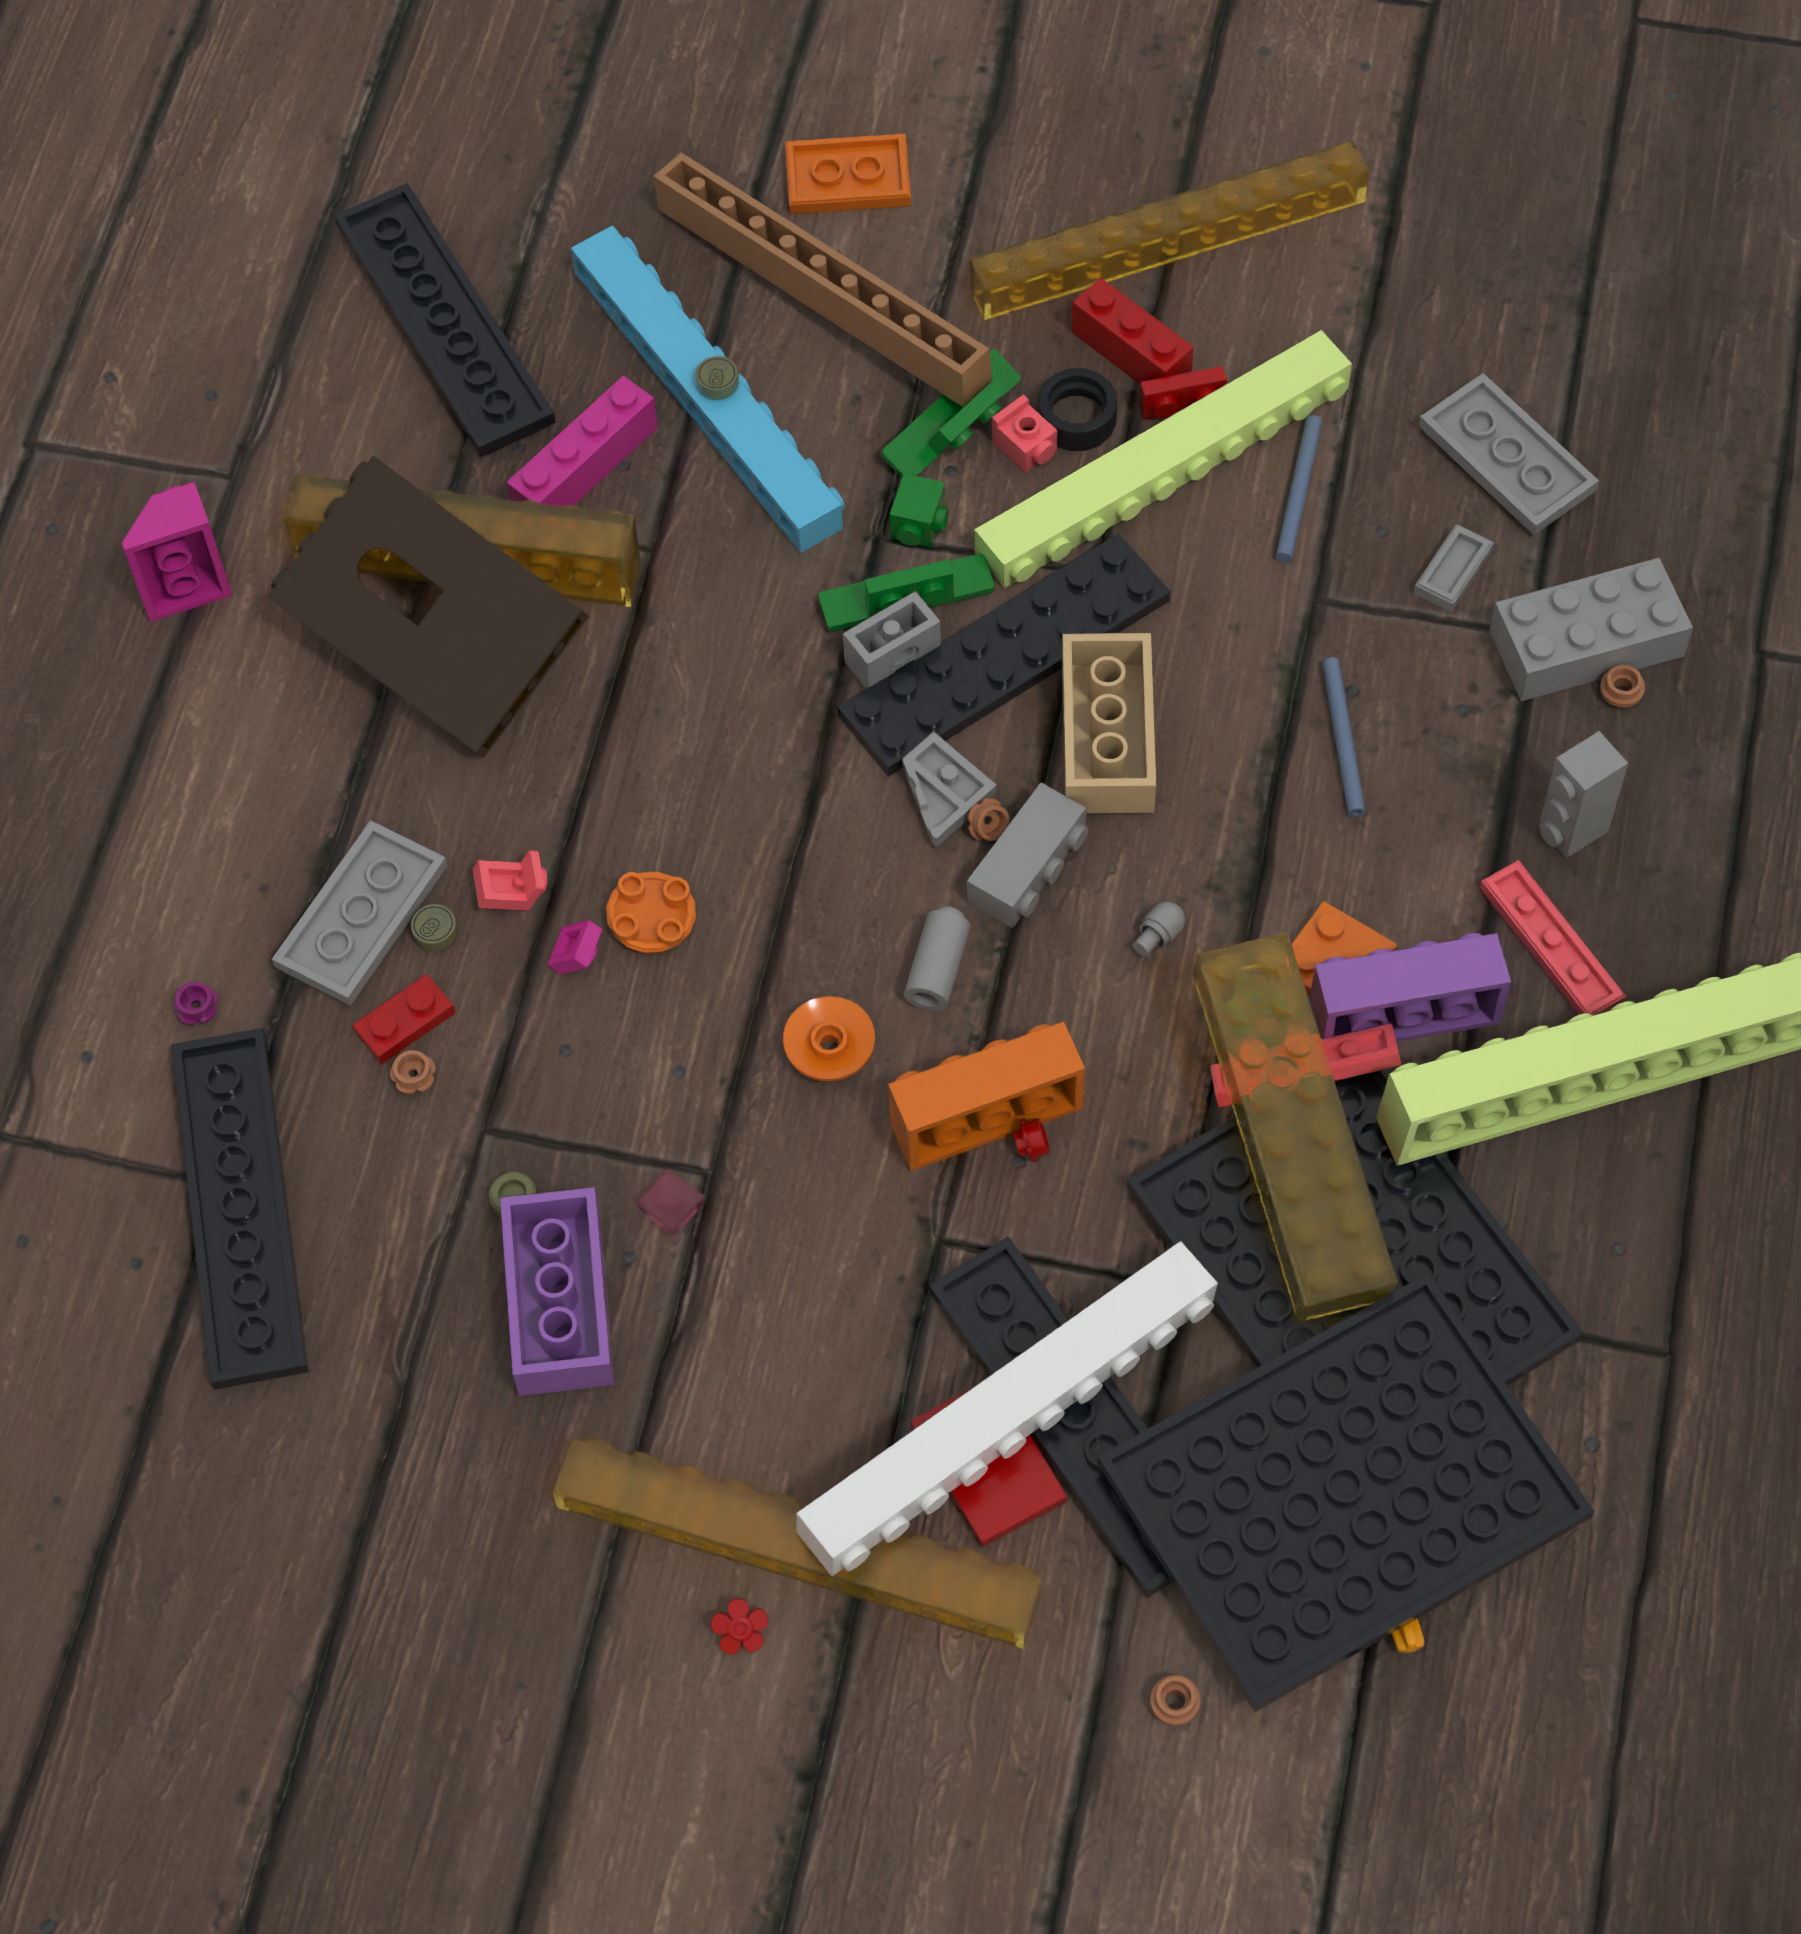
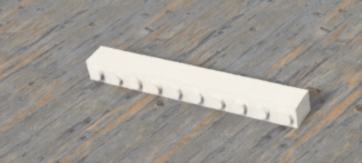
[796,1241,1218,1576]

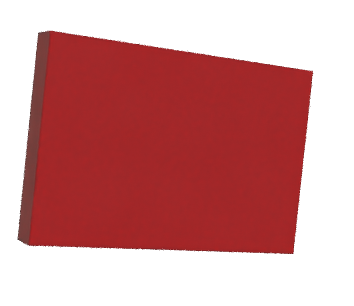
[910,1387,1067,1547]

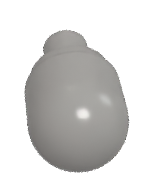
[1133,902,1185,956]

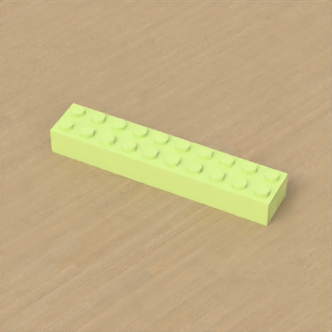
[1376,953,1801,1166]

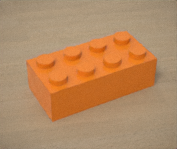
[888,1021,1085,1171]

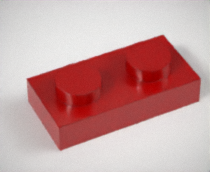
[1139,366,1227,420]
[352,974,455,1065]

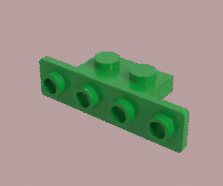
[880,349,1021,478]
[818,553,994,631]

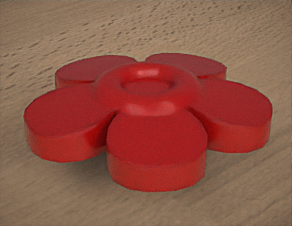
[711,1598,768,1654]

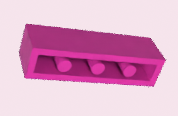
[506,376,658,534]

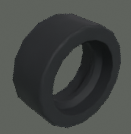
[1038,368,1117,451]

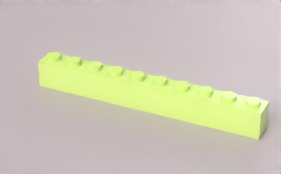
[974,330,1352,589]

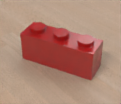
[1071,278,1194,384]

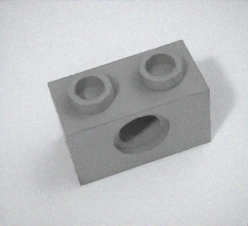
[843,591,941,688]

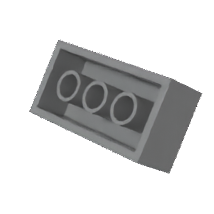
[1489,558,1693,701]

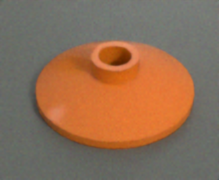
[783,996,875,1081]

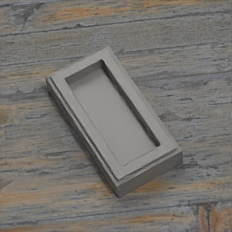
[1413,524,1494,613]

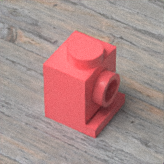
[992,394,1057,473]

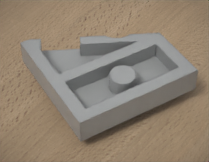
[902,731,997,847]

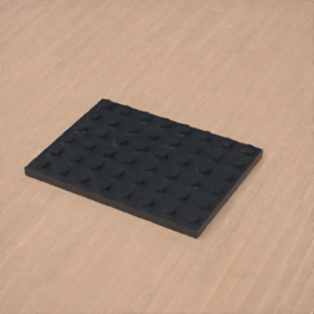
[1126,1071,1583,1386]
[1097,1273,1594,1712]

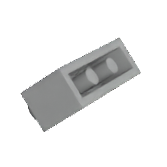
[1538,731,1628,858]
[967,783,1088,929]

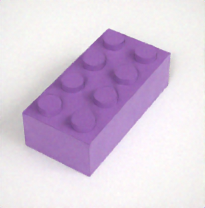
[1308,933,1511,1042]
[500,1187,615,1396]

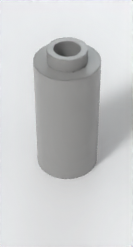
[904,907,971,1011]

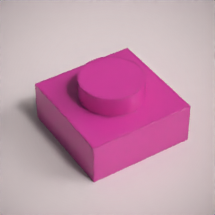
[547,920,602,975]

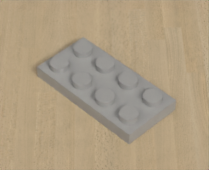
[1419,373,1599,535]
[272,820,448,1006]

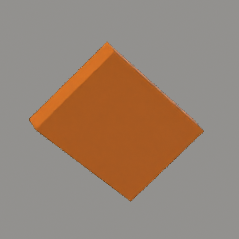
[785,133,911,214]

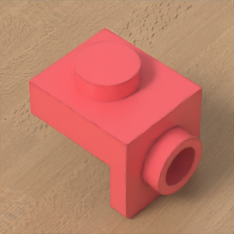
[472,850,547,911]

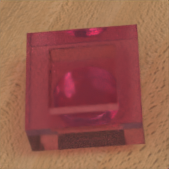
[637,1168,705,1236]

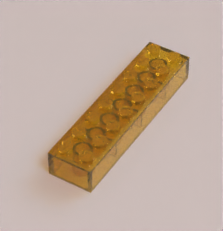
[283,474,641,607]
[1193,932,1398,1322]

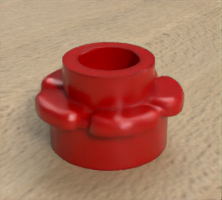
[1013,1117,1050,1162]

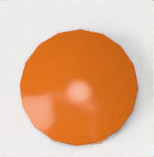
[606,872,696,953]

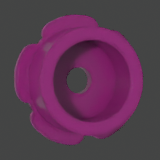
[173,982,219,1025]

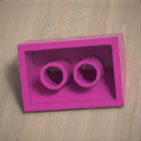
[122,482,232,622]

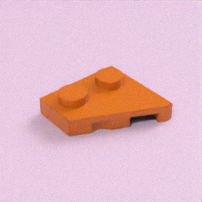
[1273,901,1398,997]

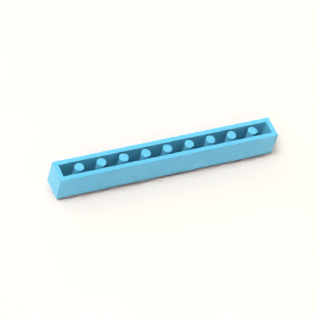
[571,225,845,553]

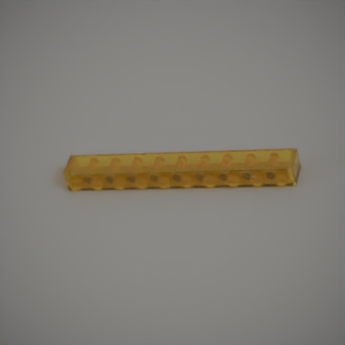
[970,140,1369,320]
[553,1438,1042,1649]

